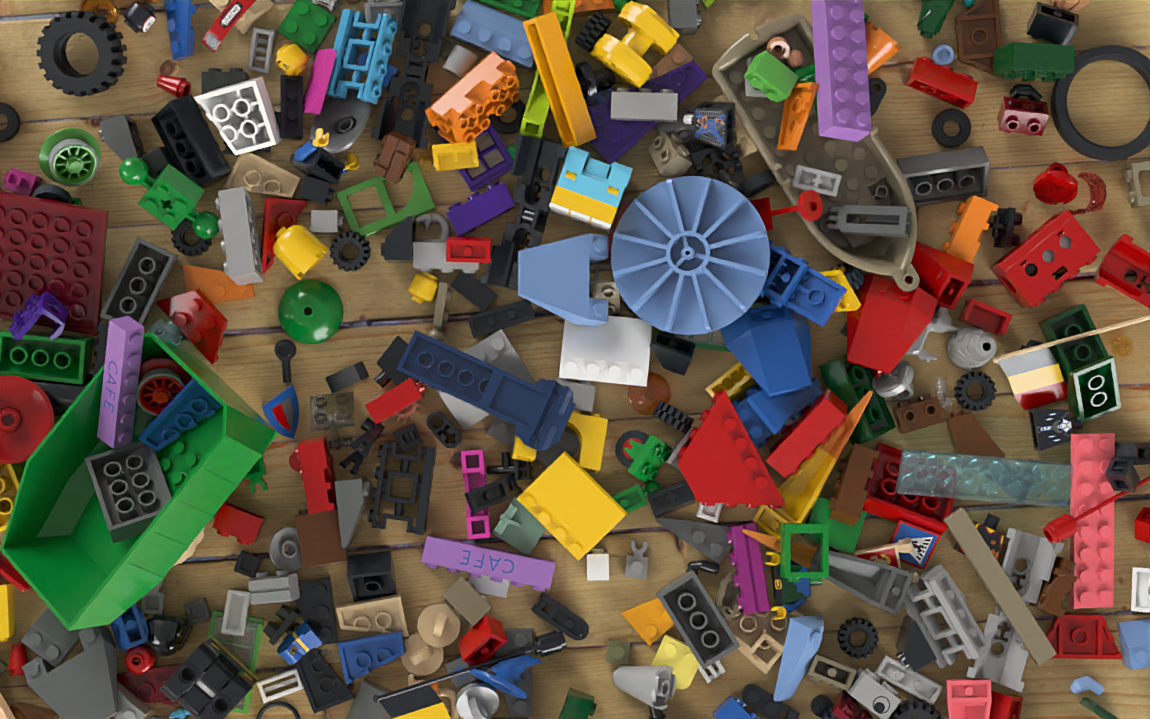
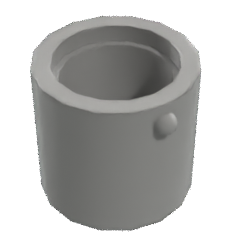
[443,45,480,79]

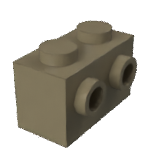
[648,130,693,179]
[440,576,492,629]
[806,652,857,691]

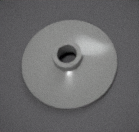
[269,527,302,571]

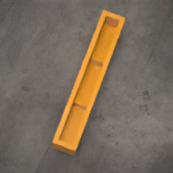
[522,11,597,148]

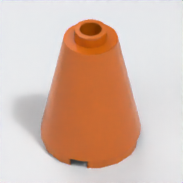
[865,21,902,75]

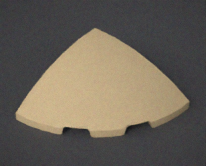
[724,606,804,674]

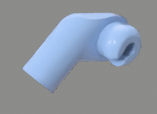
[1070,676,1105,696]

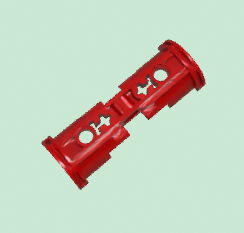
[1094,234,1150,309]

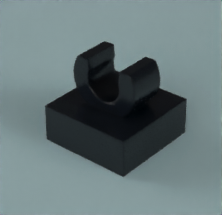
[394,423,423,452]

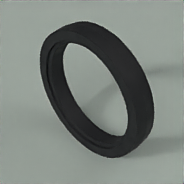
[1051,45,1150,161]

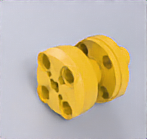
[591,1,680,89]

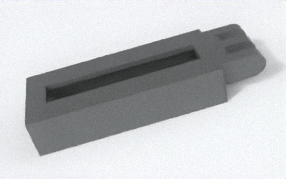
[827,205,911,237]

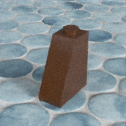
[945,410,1005,469]

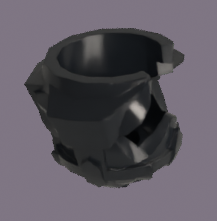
[146,614,193,657]

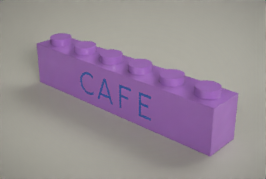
[97,316,145,449]
[421,534,556,591]

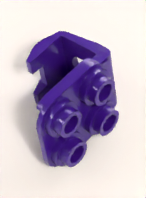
[8,291,68,341]

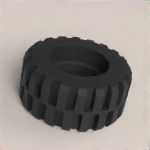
[36,11,127,97]

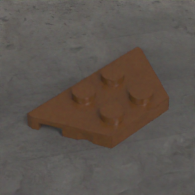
[955,0,1002,78]

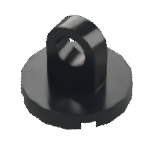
[575,61,615,105]

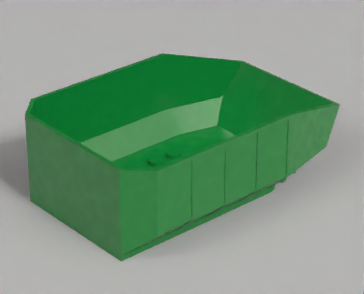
[0,332,279,631]

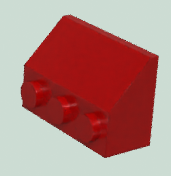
[904,56,978,110]

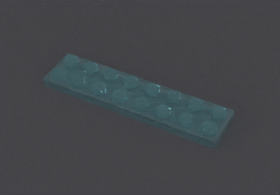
[896,449,1074,508]

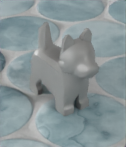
[906,306,958,363]

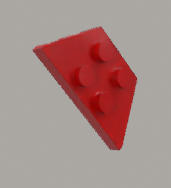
[156,288,228,364]
[1046,614,1123,660]

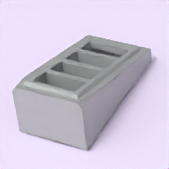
[247,26,277,74]

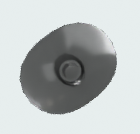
[311,89,372,154]

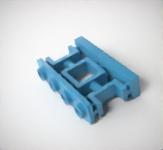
[326,9,398,104]

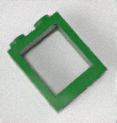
[780,523,829,582]

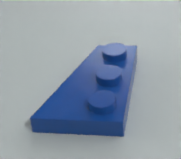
[164,0,196,61]
[337,630,406,685]

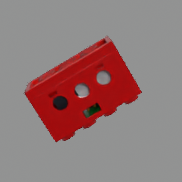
[989,209,1101,308]

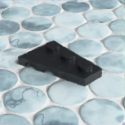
[294,577,339,645]

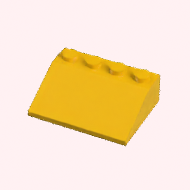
[517,451,627,561]

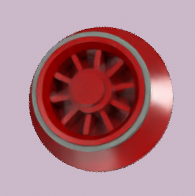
[136,358,192,416]

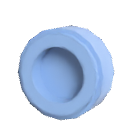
[931,44,954,66]

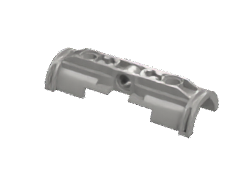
[966,527,1064,692]

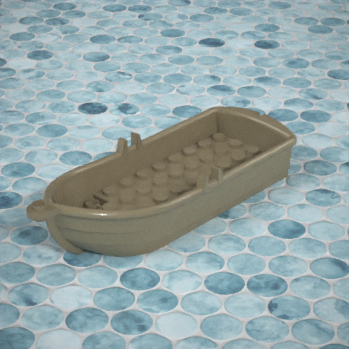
[712,14,919,291]

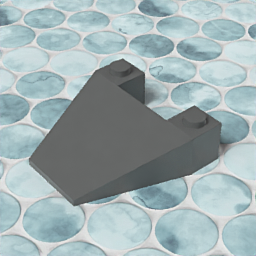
[22,625,118,719]

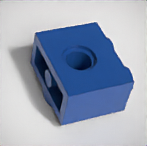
[110,603,148,652]

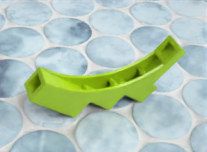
[520,0,576,139]

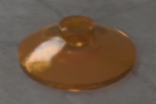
[628,372,671,415]

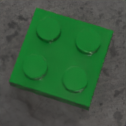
[277,0,337,55]

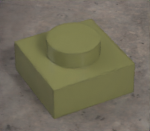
[606,639,631,665]

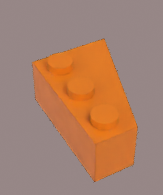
[940,195,999,263]

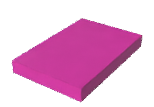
[303,48,337,115]

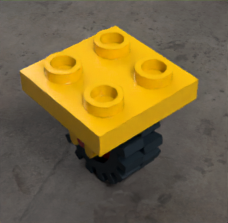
[819,262,865,312]

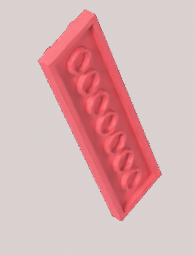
[1070,432,1115,609]

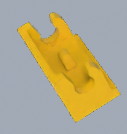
[432,141,479,172]

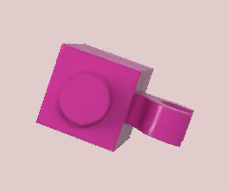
[4,168,43,196]

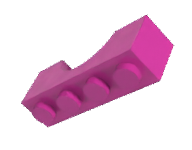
[461,449,491,539]

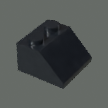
[381,216,416,263]
[347,551,397,602]
[895,615,937,672]

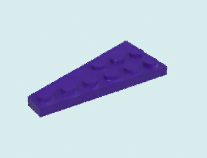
[587,61,708,165]

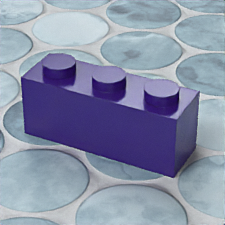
[446,181,517,237]

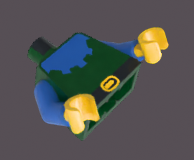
[766,551,822,620]

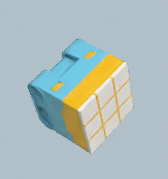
[549,146,633,233]

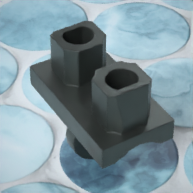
[263,604,301,646]

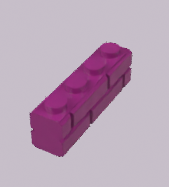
[726,522,771,614]

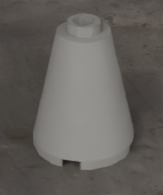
[613,665,676,710]

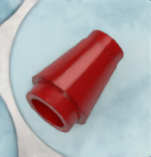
[156,74,191,98]
[8,644,29,676]

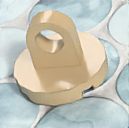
[417,604,461,648]
[401,632,444,676]

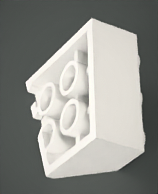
[194,77,283,155]

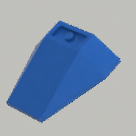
[720,304,812,397]

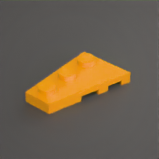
[621,597,674,646]

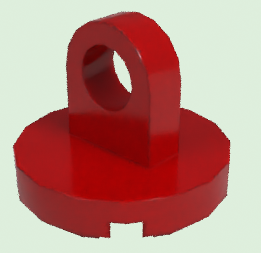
[1033,162,1078,205]

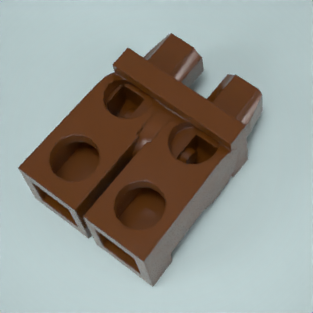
[1029,556,1078,618]

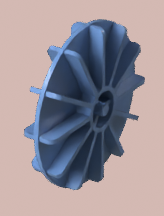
[611,176,770,335]

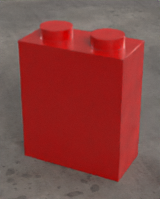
[365,378,426,424]

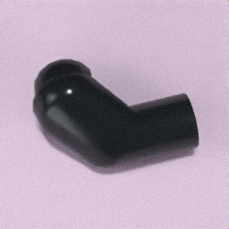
[686,560,720,575]

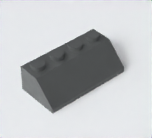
[896,146,990,207]

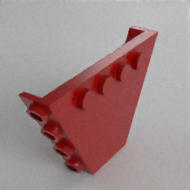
[676,387,786,509]

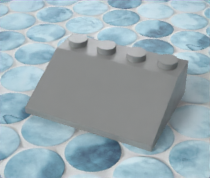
[436,329,537,431]

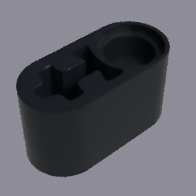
[427,412,462,448]

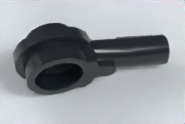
[274,339,297,383]

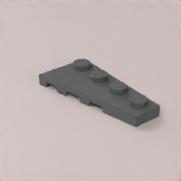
[487,417,579,467]
[494,628,532,717]

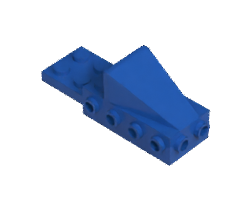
[759,240,847,328]
[732,377,822,448]

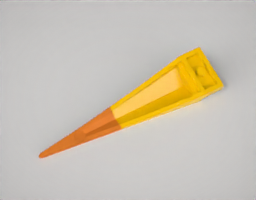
[752,391,873,541]

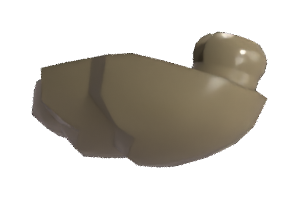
[715,571,740,619]

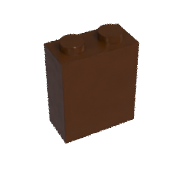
[294,508,347,568]

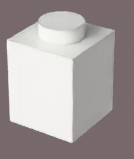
[586,548,609,581]

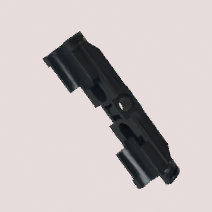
[371,0,457,150]
[480,134,568,291]

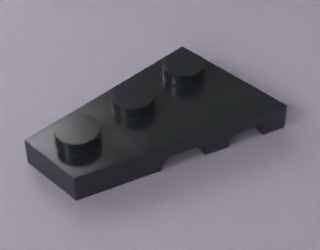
[295,647,356,714]

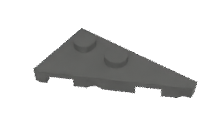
[656,517,732,564]

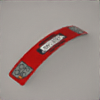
[202,0,257,53]

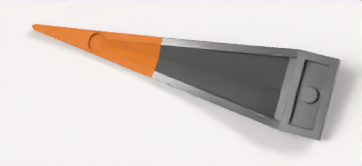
[742,529,914,615]

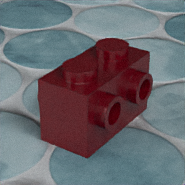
[997,97,1049,136]

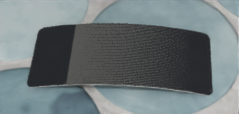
[326,361,369,393]

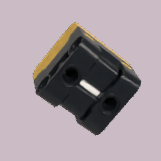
[159,636,259,719]

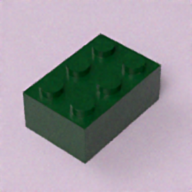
[993,42,1075,82]
[1038,304,1109,382]

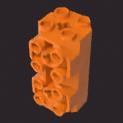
[425,51,521,144]

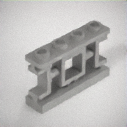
[903,570,990,668]

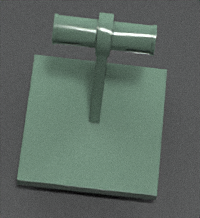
[492,496,546,556]

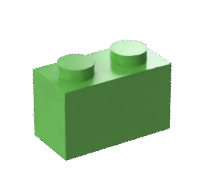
[744,51,799,103]

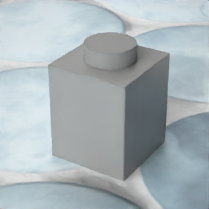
[311,210,344,234]

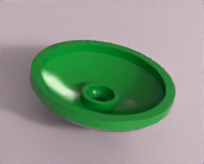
[278,279,344,344]

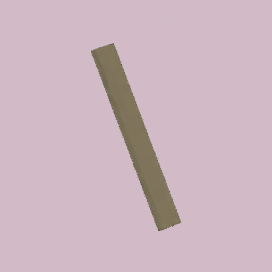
[943,508,1057,666]

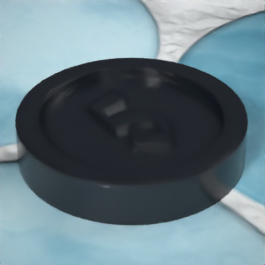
[811,695,833,717]

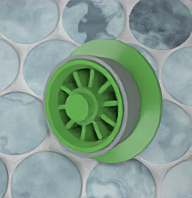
[39,128,101,187]

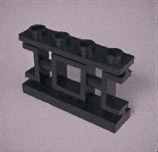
[368,440,437,535]

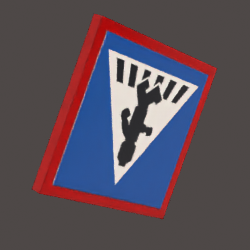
[888,519,941,570]

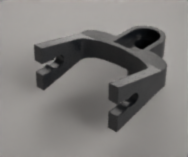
[339,417,385,476]

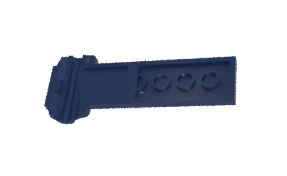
[396,330,576,451]

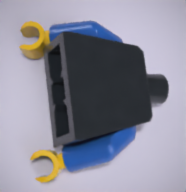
[290,128,360,185]

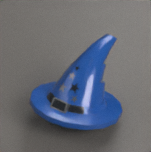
[470,656,541,699]

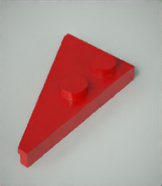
[260,197,308,274]

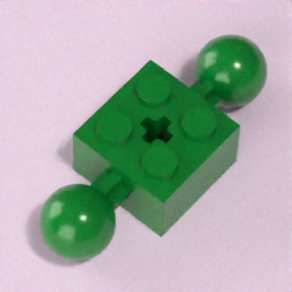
[119,157,220,239]

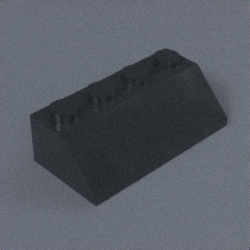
[151,95,231,189]

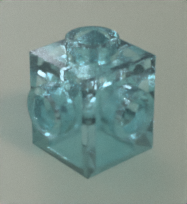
[148,318,183,347]

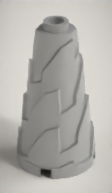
[947,327,997,370]

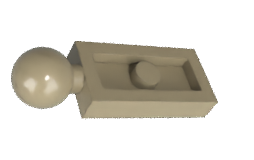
[428,282,452,343]

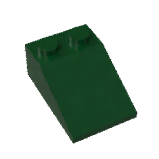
[1066,355,1121,424]

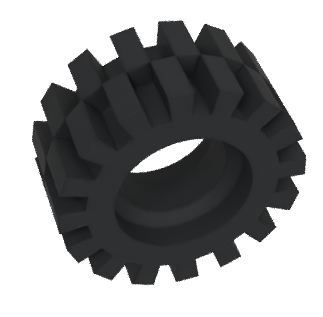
[575,10,612,53]
[171,217,213,257]
[329,231,371,272]
[954,372,997,411]
[652,400,694,434]
[837,617,879,659]

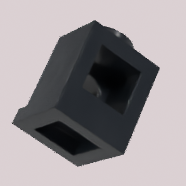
[1105,457,1140,492]

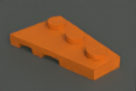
[777,82,819,151]

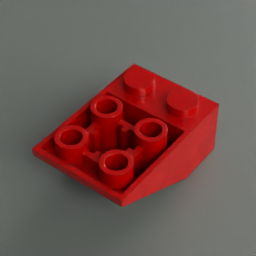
[905,241,974,311]

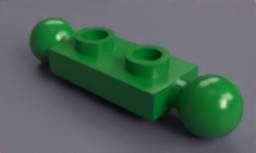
[611,481,662,513]

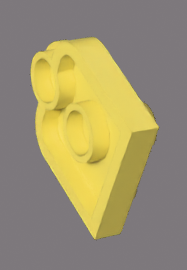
[651,634,700,690]

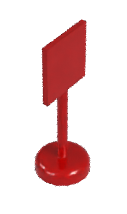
[750,189,823,231]

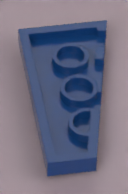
[139,378,222,451]

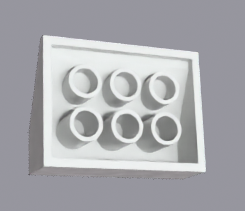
[559,316,652,387]

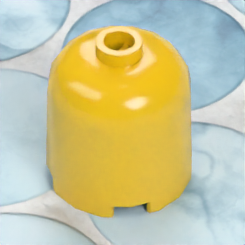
[273,225,329,280]

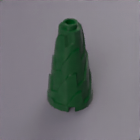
[916,0,955,39]

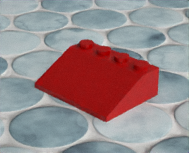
[863,442,961,535]

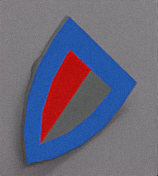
[261,384,299,439]

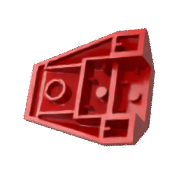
[847,274,938,374]

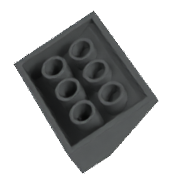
[85,441,172,544]

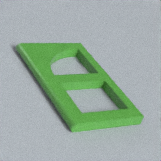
[336,161,436,237]

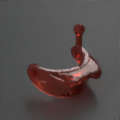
[1069,172,1107,215]

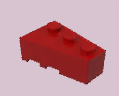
[295,436,337,514]

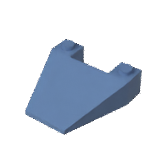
[518,233,608,327]

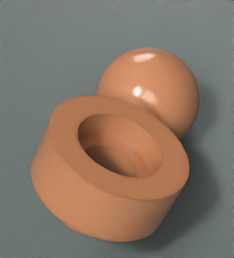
[767,37,804,68]

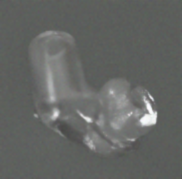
[935,378,953,410]

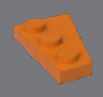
[182,265,255,304]

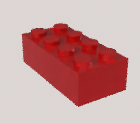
[766,388,848,478]

